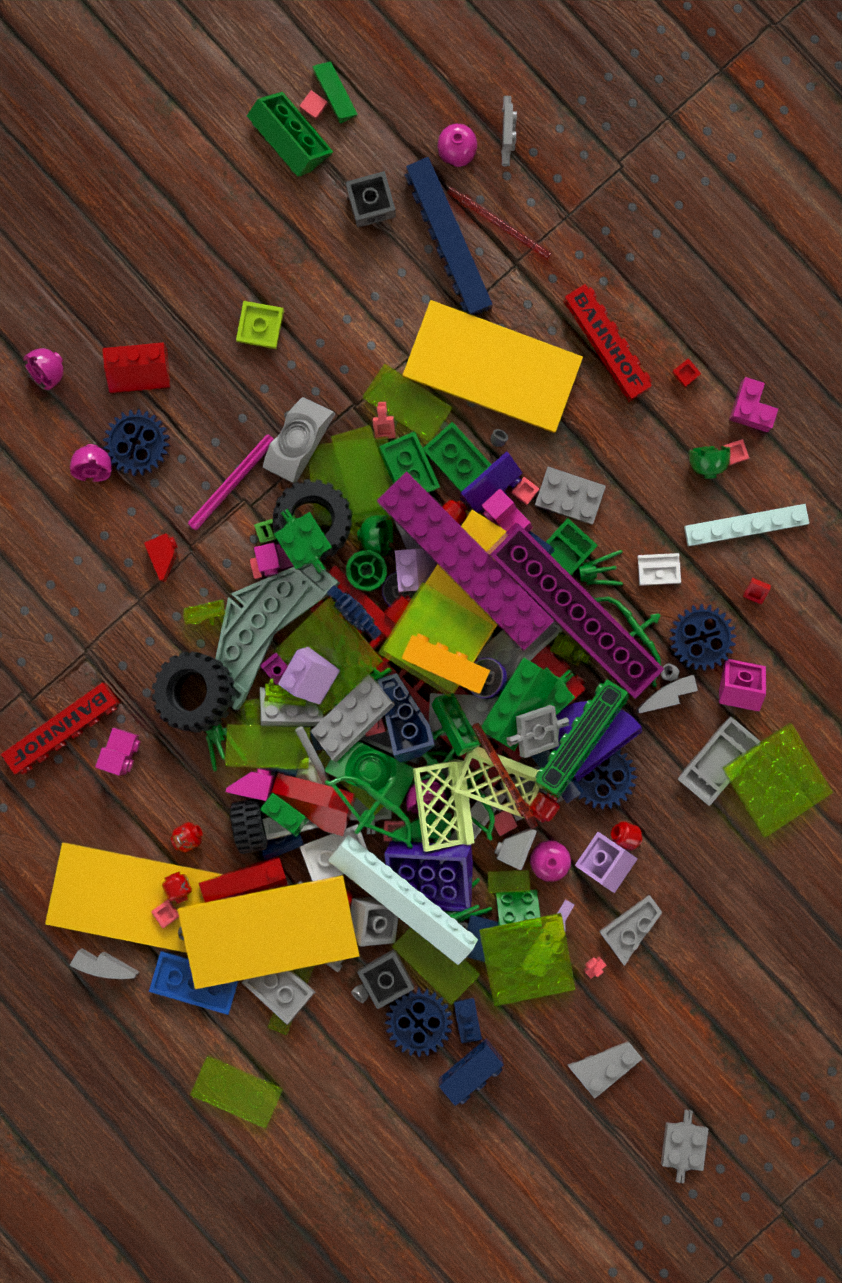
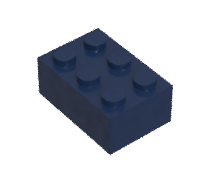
[439,1038,504,1106]

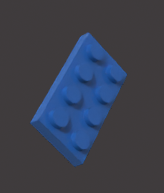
[149,951,239,1015]

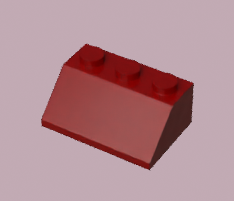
[102,342,171,393]

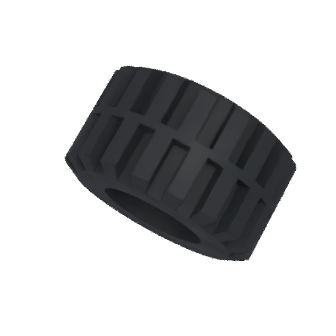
[230,799,268,854]

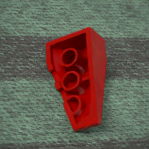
[271,773,356,837]
[199,856,288,903]

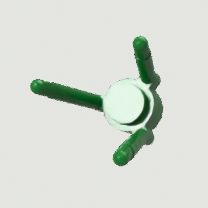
[579,550,623,586]
[205,724,248,772]
[444,878,492,923]

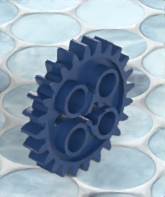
[103,409,170,476]
[327,585,382,640]
[669,604,737,671]
[578,749,637,810]
[385,987,453,1057]

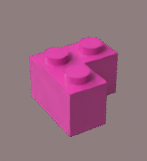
[729,377,778,432]
[482,489,533,532]
[254,543,294,578]
[95,728,141,775]

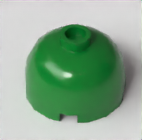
[689,446,731,479]
[357,515,393,556]
[346,550,387,591]

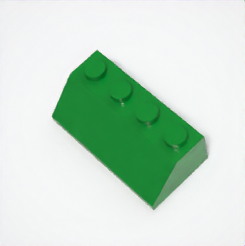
[247,91,333,177]
[479,657,558,751]

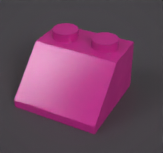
[719,659,766,711]
[226,769,276,801]

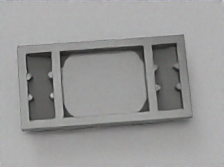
[263,397,336,483]
[678,716,762,806]

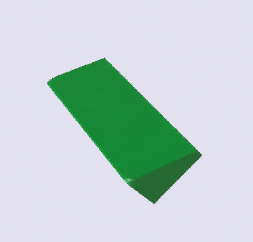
[312,61,358,124]
[432,693,481,756]

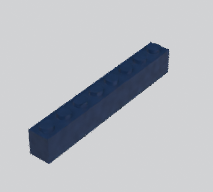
[404,157,493,316]

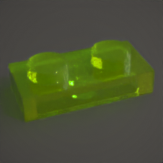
[488,870,530,893]

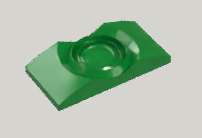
[546,518,598,575]
[325,741,414,807]

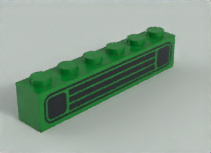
[535,679,629,799]

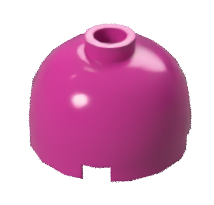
[437,123,477,167]
[23,348,63,390]
[70,444,112,482]
[406,779,448,814]
[530,840,571,882]

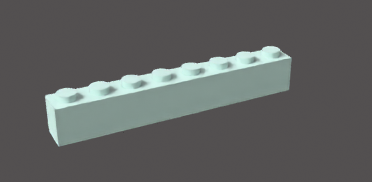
[328,835,478,965]

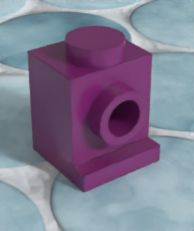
[260,653,288,685]

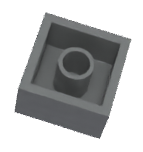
[345,171,396,228]
[357,949,414,1009]

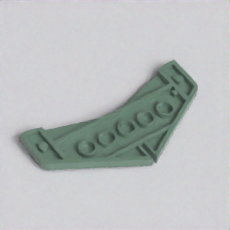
[215,564,340,710]

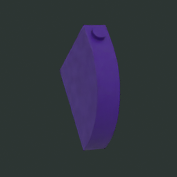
[552,701,642,782]

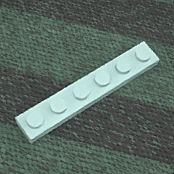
[684,504,809,547]

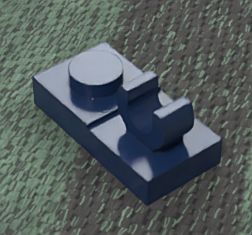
[454,997,482,1043]

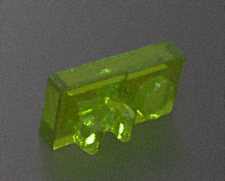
[183,599,225,625]
[550,632,590,667]
[264,678,306,706]
[240,699,265,742]

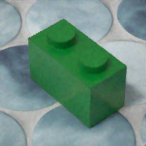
[260,793,308,837]

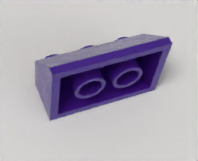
[460,452,522,515]

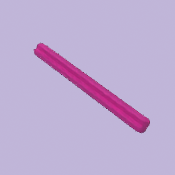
[188,434,274,530]

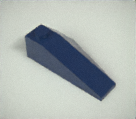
[377,673,435,763]

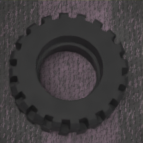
[273,479,352,561]
[152,651,235,732]

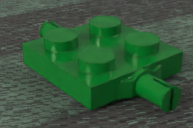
[274,509,332,574]
[541,667,575,715]

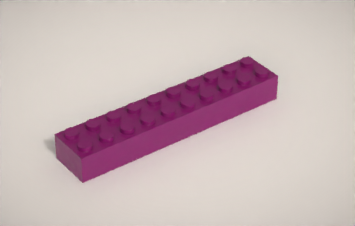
[377,471,554,651]
[487,522,664,699]

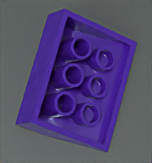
[385,841,473,912]

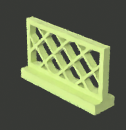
[452,747,540,819]
[413,759,475,852]

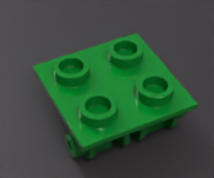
[496,889,542,930]

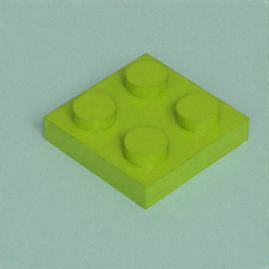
[236,301,284,349]

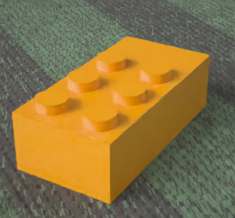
[402,633,490,694]

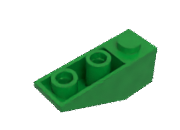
[388,812,452,842]

